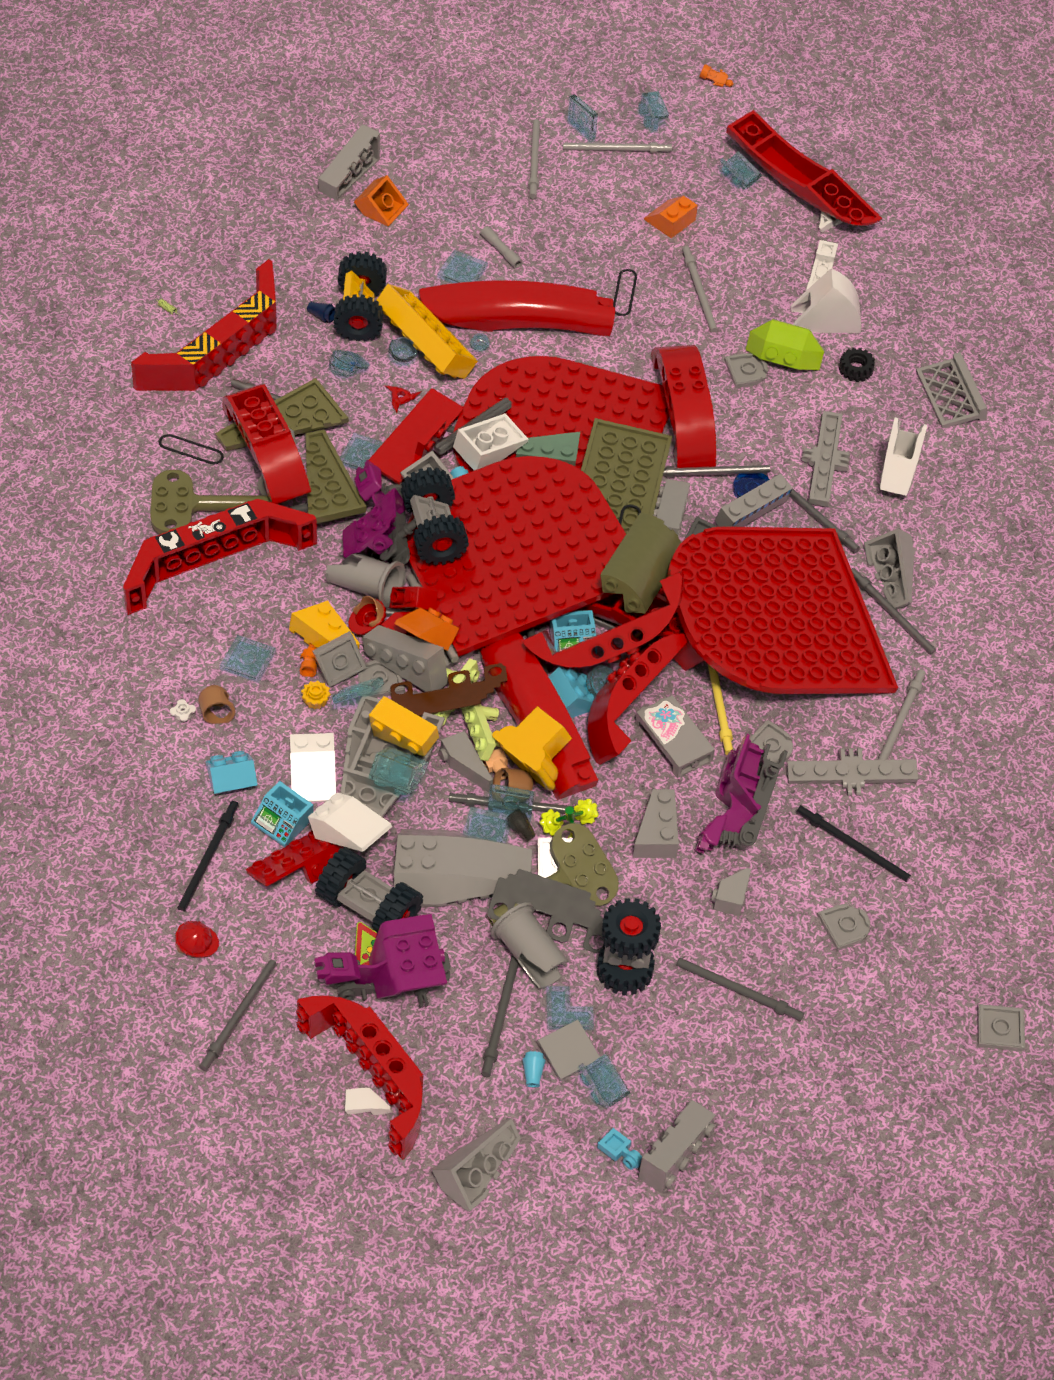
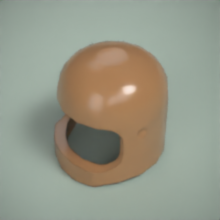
[198,685,236,724]
[493,768,533,801]

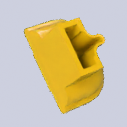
[492,706,572,791]

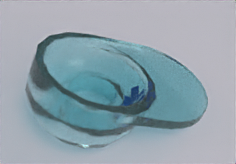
[329,350,370,377]

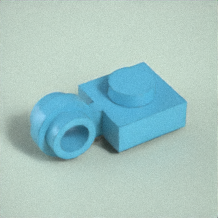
[598,1128,642,1170]

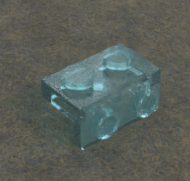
[638,91,669,133]
[719,151,762,190]
[579,1053,630,1108]

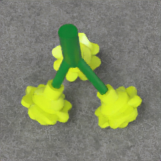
[539,799,599,838]

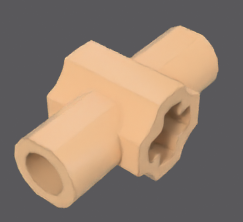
[482,748,508,780]

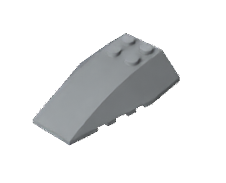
[341,694,445,817]
[394,829,533,907]

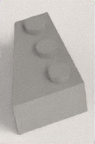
[633,789,679,858]

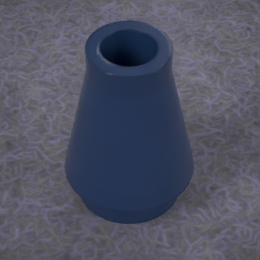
[307,301,335,322]

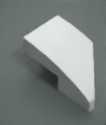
[819,212,843,232]
[345,1088,393,1115]

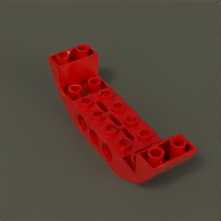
[222,384,311,504]
[296,995,423,1160]

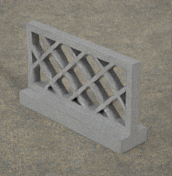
[916,352,987,428]

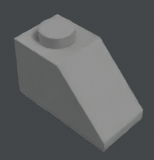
[711,868,751,916]

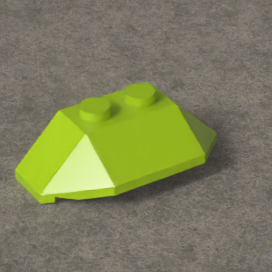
[745,319,825,370]

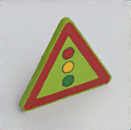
[355,922,377,965]

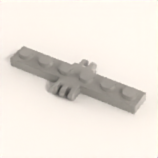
[801,411,850,507]
[787,748,918,796]

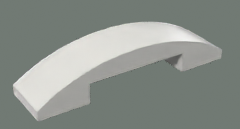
[806,240,838,290]

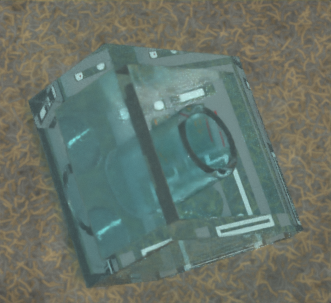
[368,747,429,795]

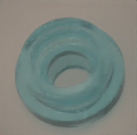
[470,333,490,351]

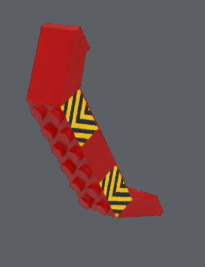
[131,259,277,391]

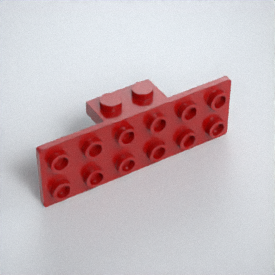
[369,388,464,484]
[246,830,343,886]

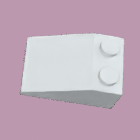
[453,414,529,471]
[290,733,336,802]
[308,793,392,852]

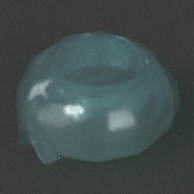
[388,337,418,366]

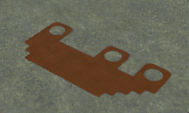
[390,663,508,716]

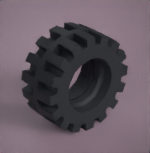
[839,347,875,382]

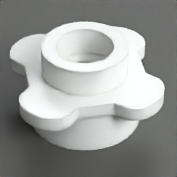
[170,699,196,721]

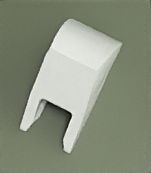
[790,269,861,333]
[880,417,927,496]

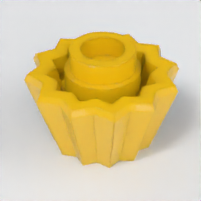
[301,681,331,710]

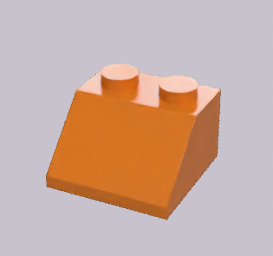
[354,175,409,226]
[644,196,698,238]
[394,608,459,651]

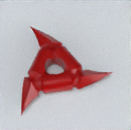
[383,385,422,412]

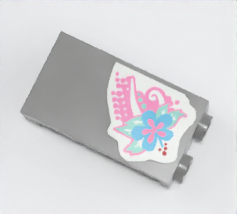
[635,695,715,778]

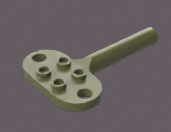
[150,469,271,534]
[486,823,619,927]

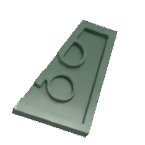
[516,432,580,466]

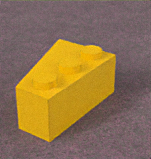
[289,600,360,649]
[369,696,439,757]

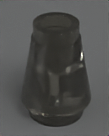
[505,809,536,842]

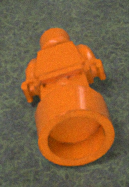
[699,64,734,87]
[299,643,317,677]

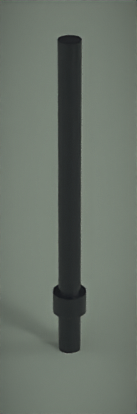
[177,801,239,912]
[796,805,911,883]

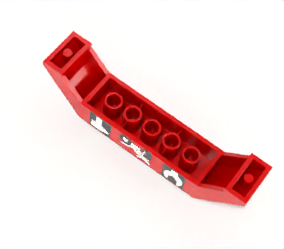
[123,499,317,615]

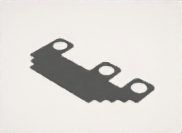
[487,869,604,953]

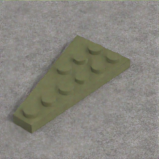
[215,378,349,451]
[305,429,366,523]

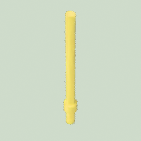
[707,663,733,755]

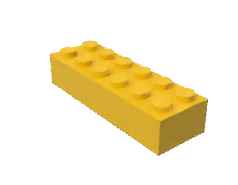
[376,284,478,379]

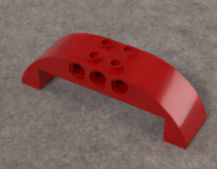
[651,345,716,468]
[523,571,684,668]
[587,633,704,765]

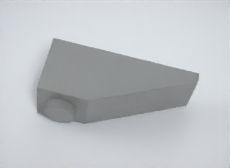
[439,731,493,792]

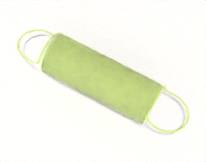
[156,299,180,315]

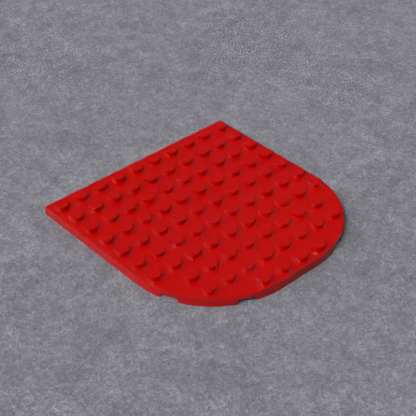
[453,356,670,473]
[407,456,626,657]
[668,526,898,694]

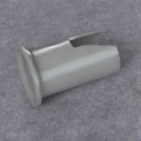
[325,548,406,608]
[490,902,569,989]

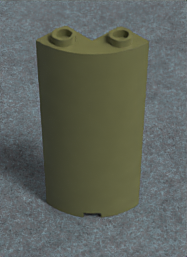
[600,513,681,614]

